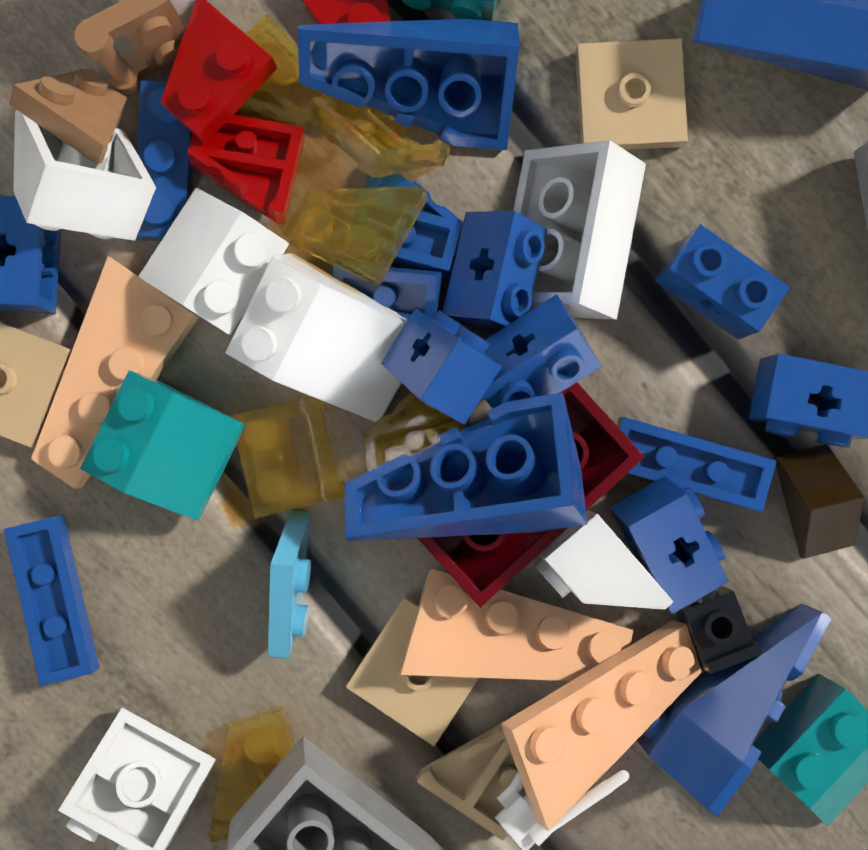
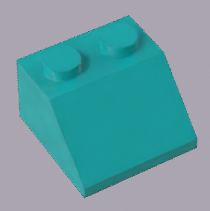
[80,370,246,520]
[752,674,868,826]

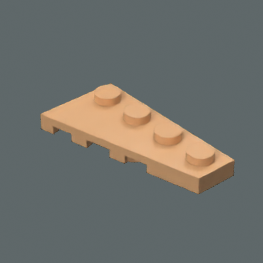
[31,256,200,489]
[399,569,634,682]
[501,620,702,831]

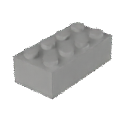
[227,736,448,850]

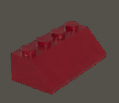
[417,382,645,608]

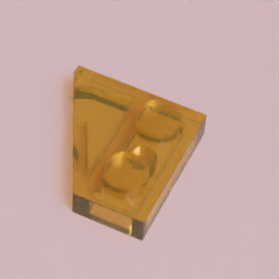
[282,186,428,287]

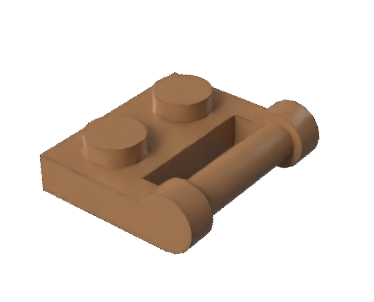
[74,0,186,95]

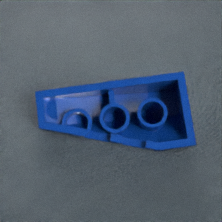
[692,0,868,90]
[297,19,520,150]
[637,604,832,817]

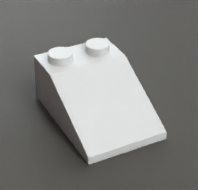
[225,253,408,423]

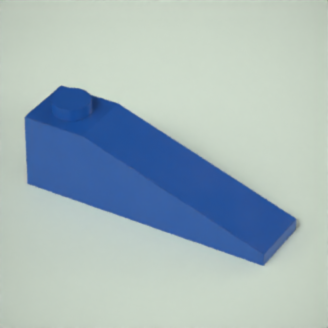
[345,392,588,541]

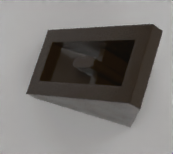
[773,444,864,559]

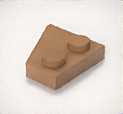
[9,69,127,164]

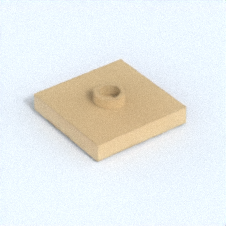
[575,38,688,150]
[0,322,72,447]
[346,596,479,746]

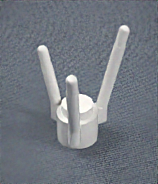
[495,770,629,850]

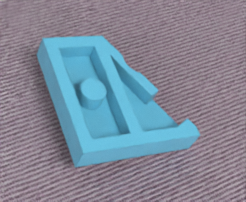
[268,510,311,659]

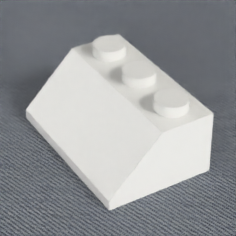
[513,140,646,319]

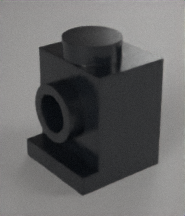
[676,586,761,674]

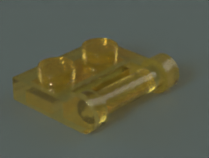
[231,396,345,519]

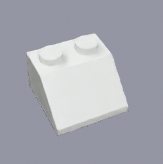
[13,110,156,241]
[138,188,290,335]
[534,510,673,610]

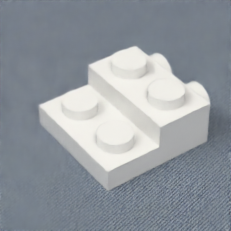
[58,708,216,850]

